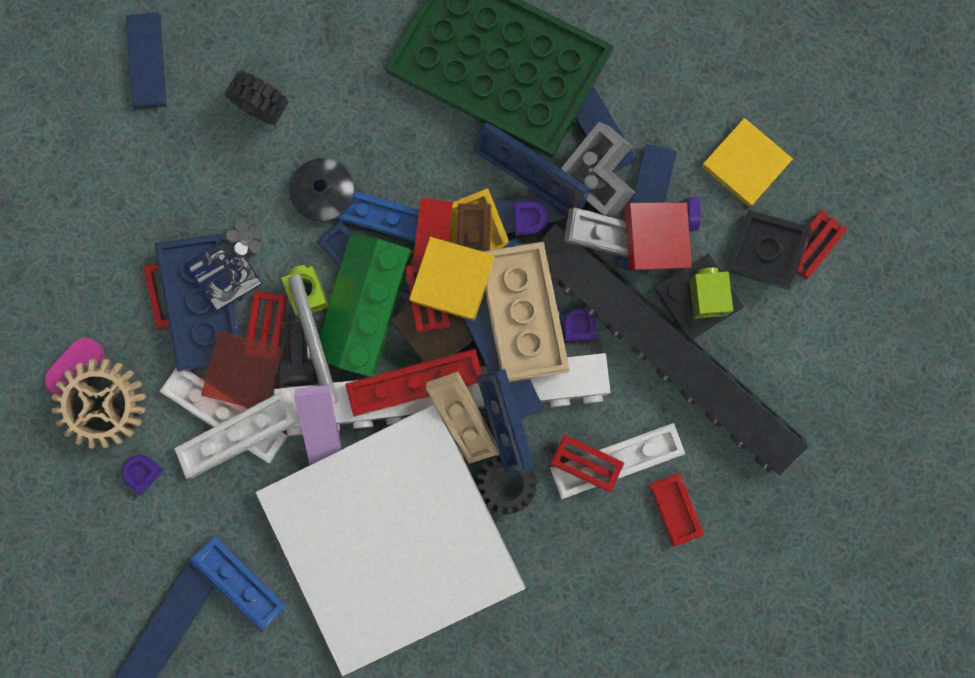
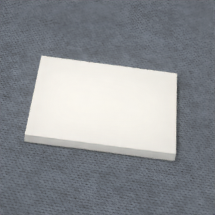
[256,404,525,676]

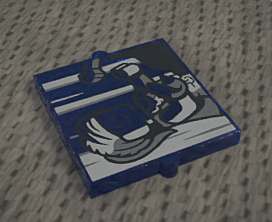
[185,240,262,312]

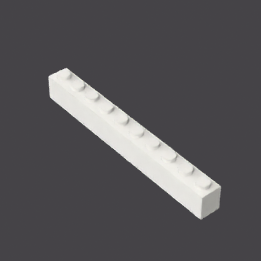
[274,353,611,436]

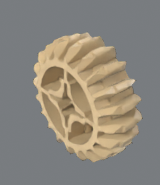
[52,359,146,449]

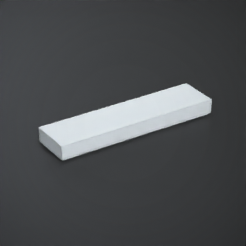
[159,368,288,463]
[174,390,300,479]
[550,423,685,499]

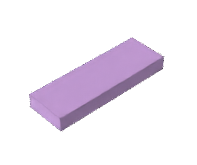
[294,385,342,465]

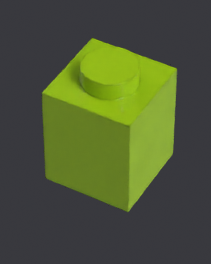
[689,268,733,319]

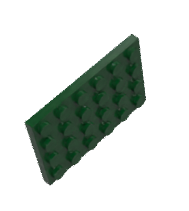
[385,0,614,159]

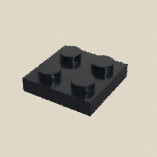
[726,210,812,291]
[653,253,744,339]

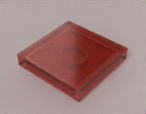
[201,331,284,408]

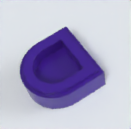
[679,197,701,232]
[513,201,548,237]
[563,308,597,342]
[122,455,165,495]

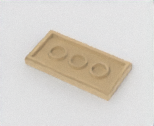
[484,242,570,383]

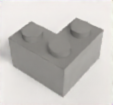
[561,122,635,217]

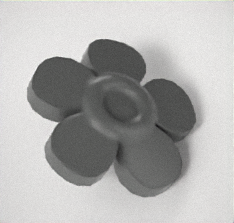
[225,221,261,256]

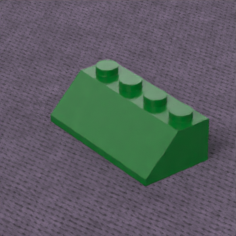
[319,233,413,377]

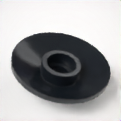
[289,158,354,222]

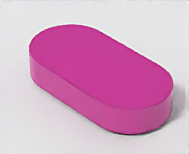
[45,338,104,394]

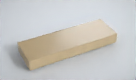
[426,372,499,464]

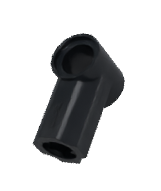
[280,321,318,388]

